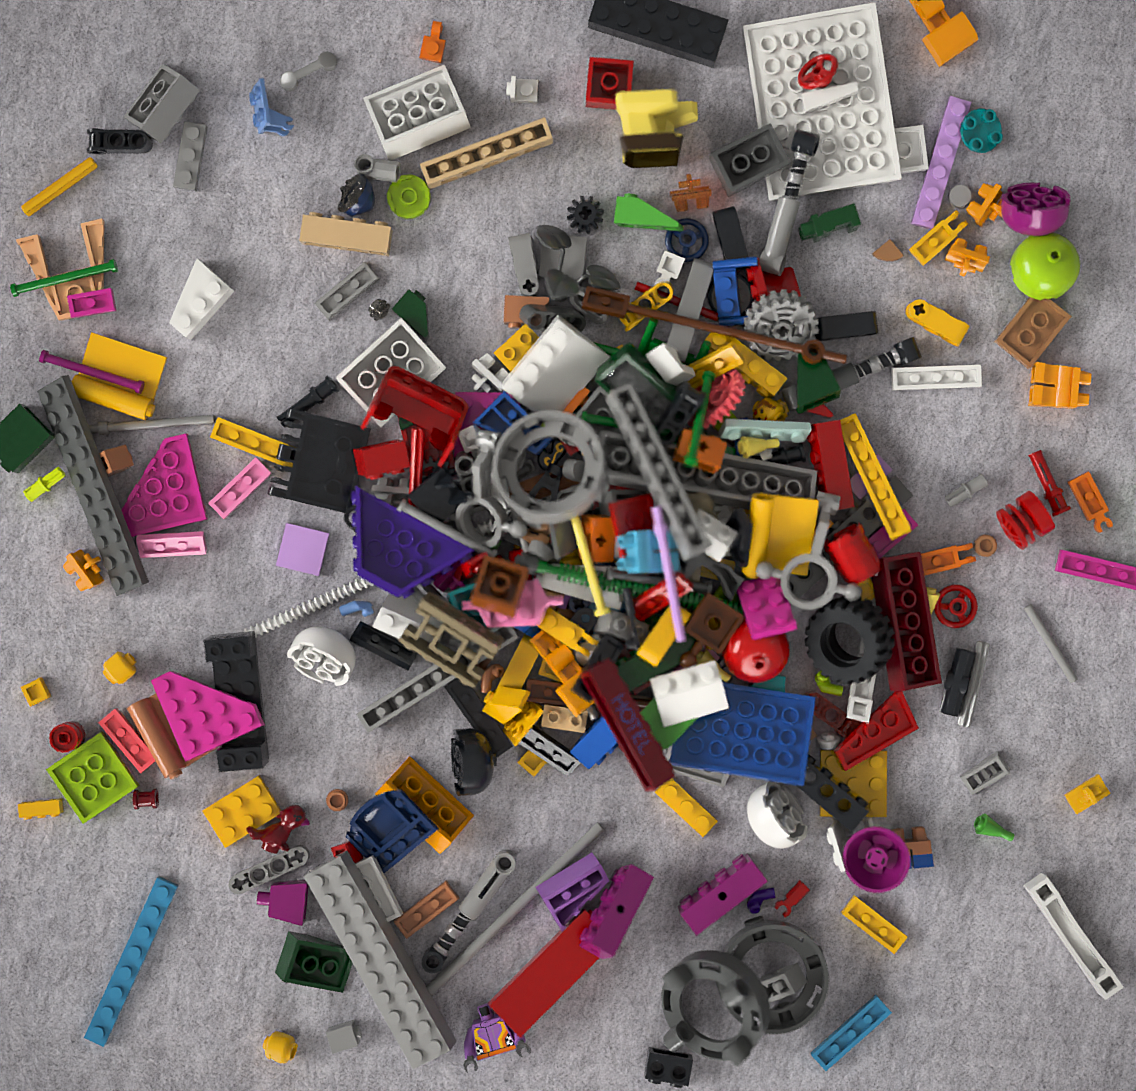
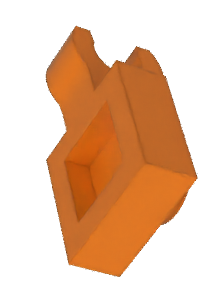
[419,21,446,64]

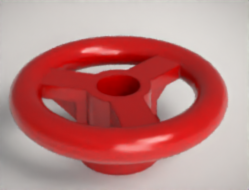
[798,54,838,89]
[934,584,978,628]

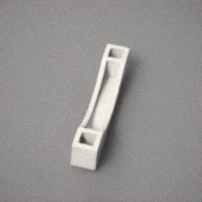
[1023,873,1124,1000]

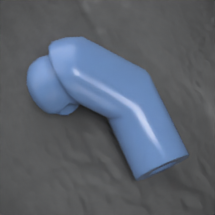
[339,601,374,617]

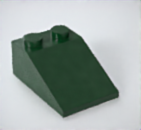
[275,931,353,993]

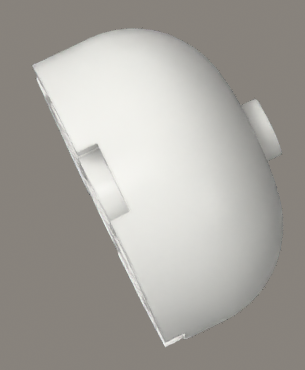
[287,626,356,686]
[747,781,808,849]

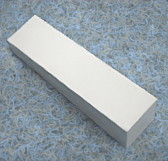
[801,82,859,114]

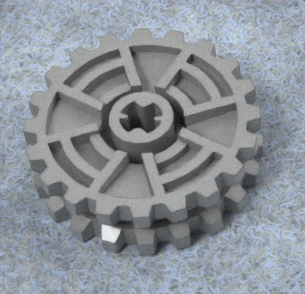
[744,290,818,361]

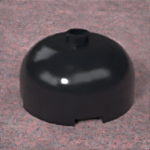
[451,728,497,796]

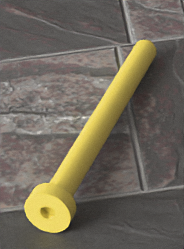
[571,515,611,617]

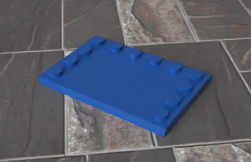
[670,682,816,786]

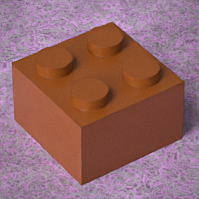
[471,555,529,618]

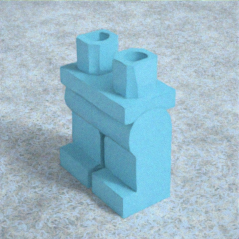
[617,529,680,573]

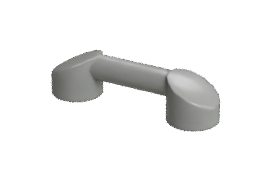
[280,52,337,92]

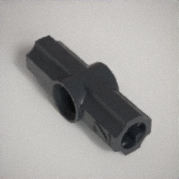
[939,648,975,717]

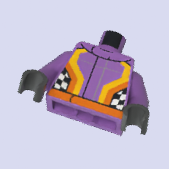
[463,1003,531,1073]

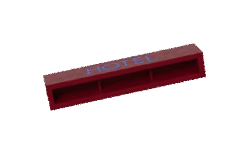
[579,658,676,792]

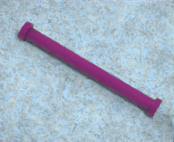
[39,350,144,394]

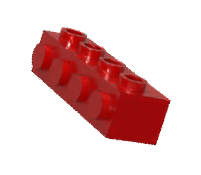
[807,420,855,510]

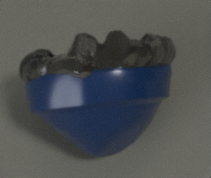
[338,174,375,217]

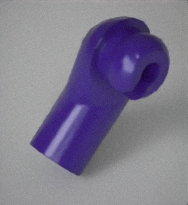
[747,887,776,914]

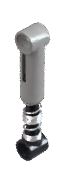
[759,129,820,276]
[422,850,516,973]

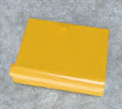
[71,332,167,420]
[741,493,819,579]

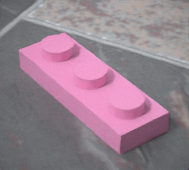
[208,457,272,519]
[136,531,207,558]

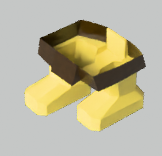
[616,90,698,168]

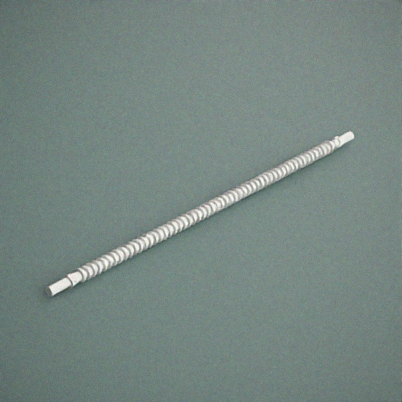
[244,483,581,638]

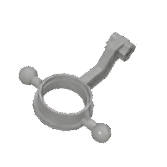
[442,430,527,549]
[756,491,862,610]

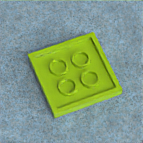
[46,731,140,824]

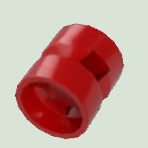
[49,721,86,753]

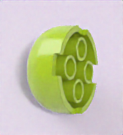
[1010,232,1080,300]

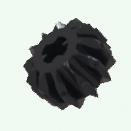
[567,196,604,234]

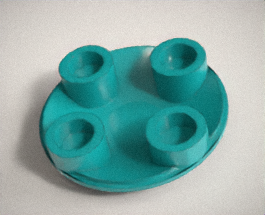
[960,108,1003,153]

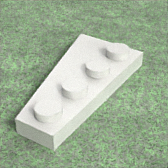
[536,563,627,610]

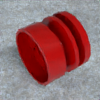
[996,491,1055,550]

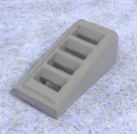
[960,751,1010,795]

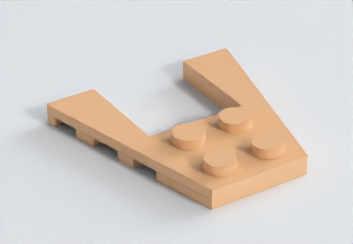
[16,218,104,321]

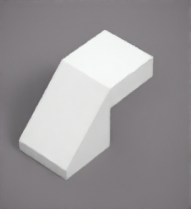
[646,343,696,386]

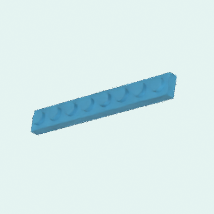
[84,876,179,1047]

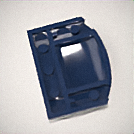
[346,789,438,873]

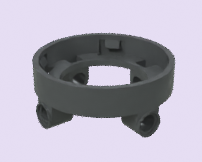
[716,916,829,1034]
[661,950,771,1067]

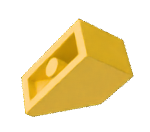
[482,686,530,724]

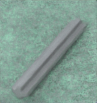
[958,641,990,727]

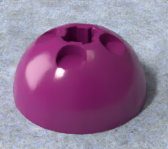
[843,826,910,893]

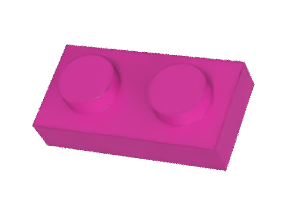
[67,288,117,318]

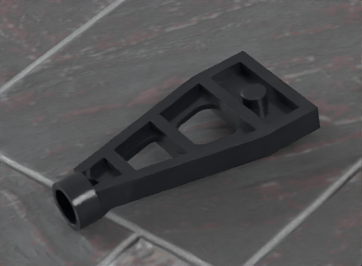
[502,462,563,548]

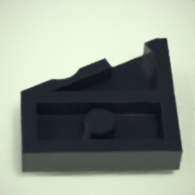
[725,507,753,569]

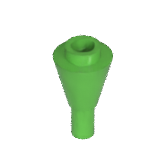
[974,813,1014,841]

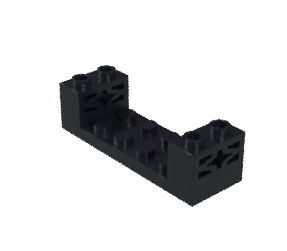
[204,631,269,772]

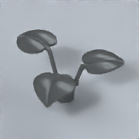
[536,225,621,302]

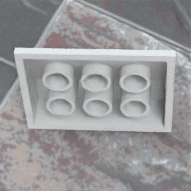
[363,64,471,161]
[502,315,610,412]
[335,318,446,427]

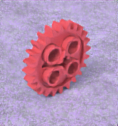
[687,368,746,429]

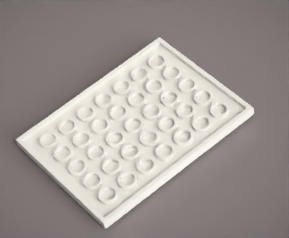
[743,2,902,202]

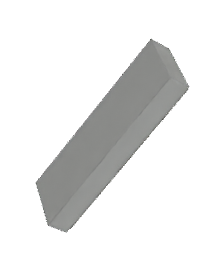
[314,262,380,321]

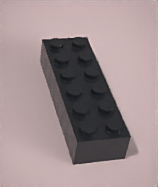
[588,0,729,68]

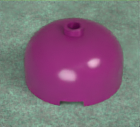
[1001,183,1071,236]

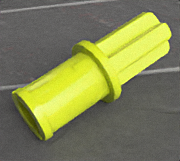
[23,467,65,502]

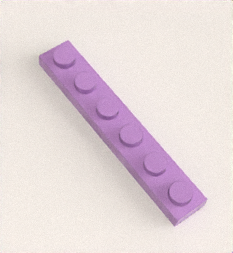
[911,96,972,230]

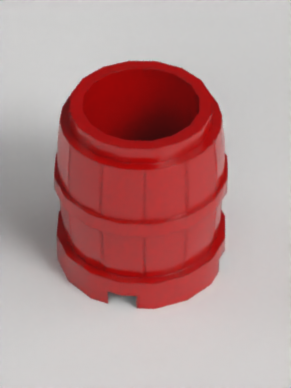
[823,523,881,584]

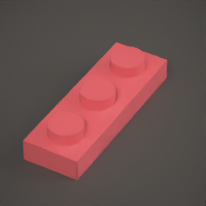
[98,708,156,773]

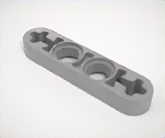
[229,845,310,894]

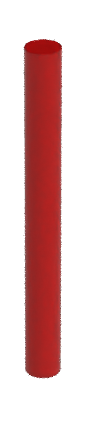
[634,281,718,321]

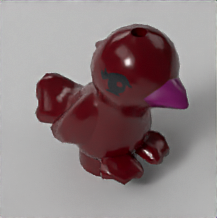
[246,805,310,854]

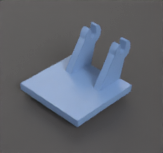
[249,78,294,136]

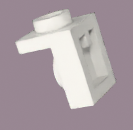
[506,76,538,104]

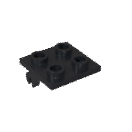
[407,467,474,522]

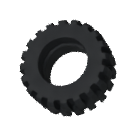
[804,596,895,685]

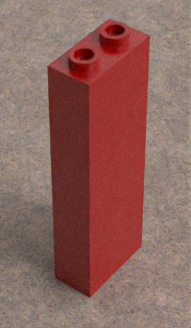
[488,908,599,1038]

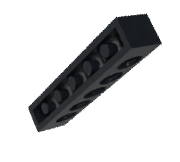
[796,753,869,832]

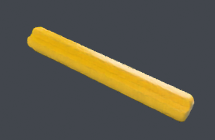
[21,157,98,216]

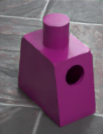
[256,880,309,926]

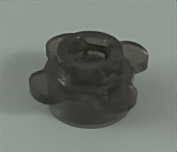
[368,299,390,321]

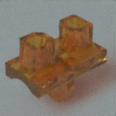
[669,174,712,212]

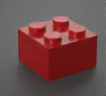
[586,57,634,110]
[353,440,410,480]

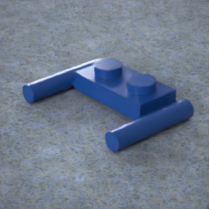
[713,257,758,326]

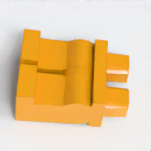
[1028,362,1092,409]

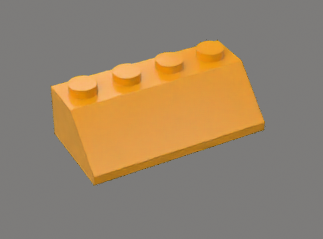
[375,756,474,854]

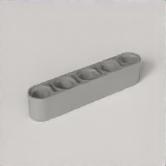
[666,258,714,363]

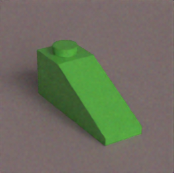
[614,193,684,231]

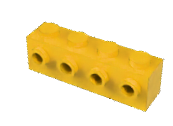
[705,332,787,398]

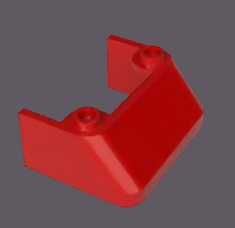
[360,366,468,467]

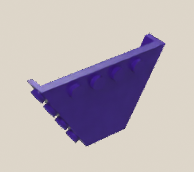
[352,485,475,599]

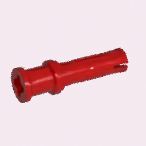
[1028,450,1071,517]

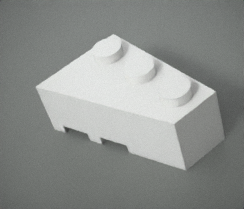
[169,259,234,340]

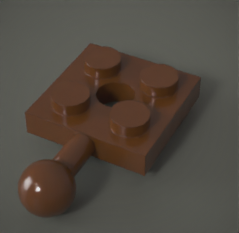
[680,592,745,669]

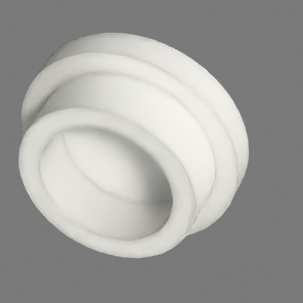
[817,732,840,750]

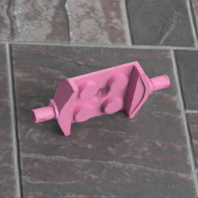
[462,578,563,628]

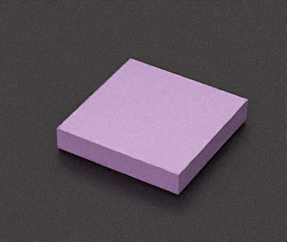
[276,523,330,576]

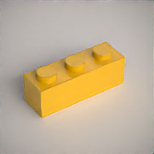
[18,798,64,820]

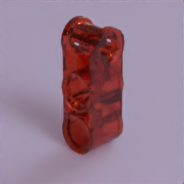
[804,691,861,739]

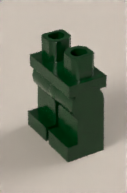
[798,203,861,243]

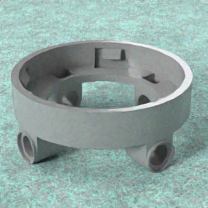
[492,410,609,529]

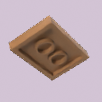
[994,297,1072,369]

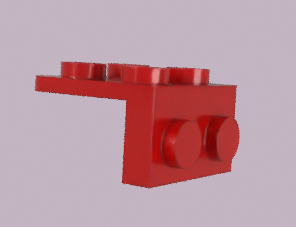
[746,259,801,302]

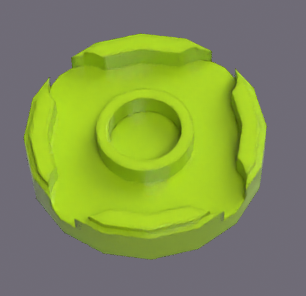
[387,174,431,219]

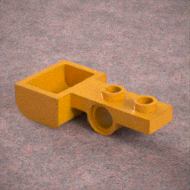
[909,0,978,67]
[529,630,595,717]

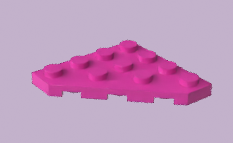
[121,434,208,537]
[151,671,265,762]

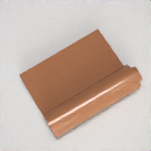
[127,675,222,780]

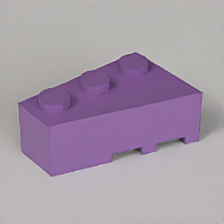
[536,853,610,931]

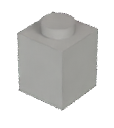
[326,1020,362,1054]

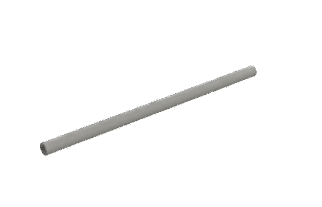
[426,822,605,996]

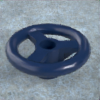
[665,218,709,262]

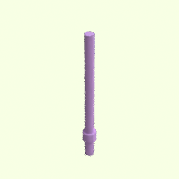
[652,506,686,642]

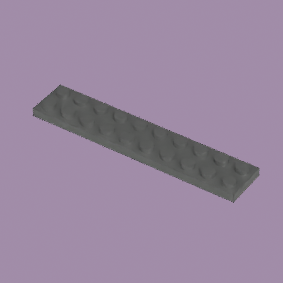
[37,375,149,596]

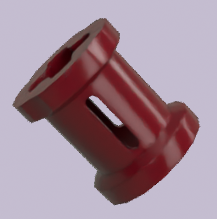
[133,789,159,810]

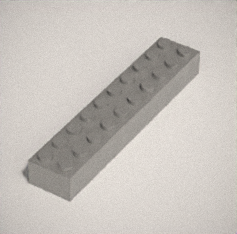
[594,431,817,510]
[304,850,457,1069]

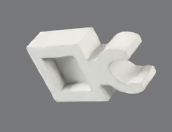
[654,250,686,292]

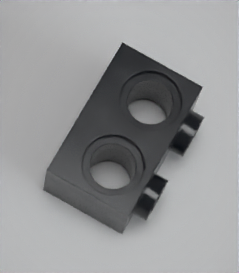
[644,1047,693,1088]

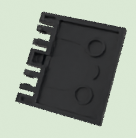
[267,408,371,513]

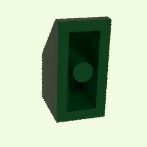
[392,289,430,340]

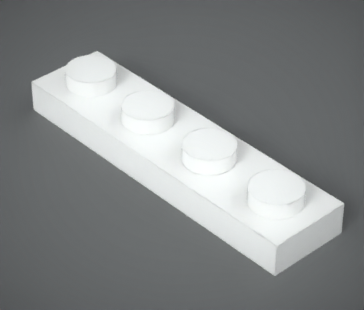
[891,365,982,391]

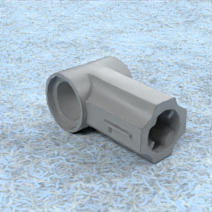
[354,154,401,182]

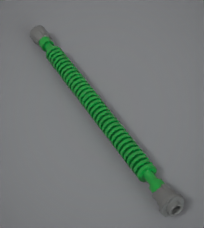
[514,551,744,616]

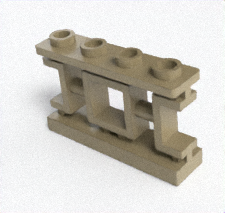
[399,591,505,688]

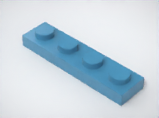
[810,995,892,1071]

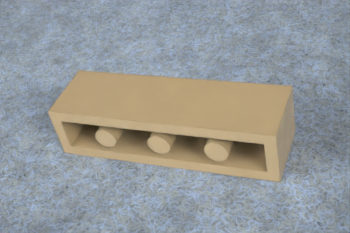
[299,212,393,256]

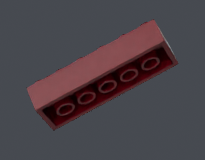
[871,552,942,691]

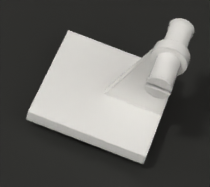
[827,817,874,871]

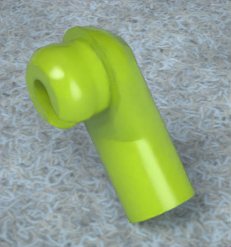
[815,670,843,697]

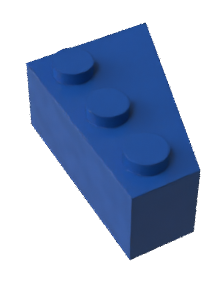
[473,391,553,456]
[569,710,641,769]

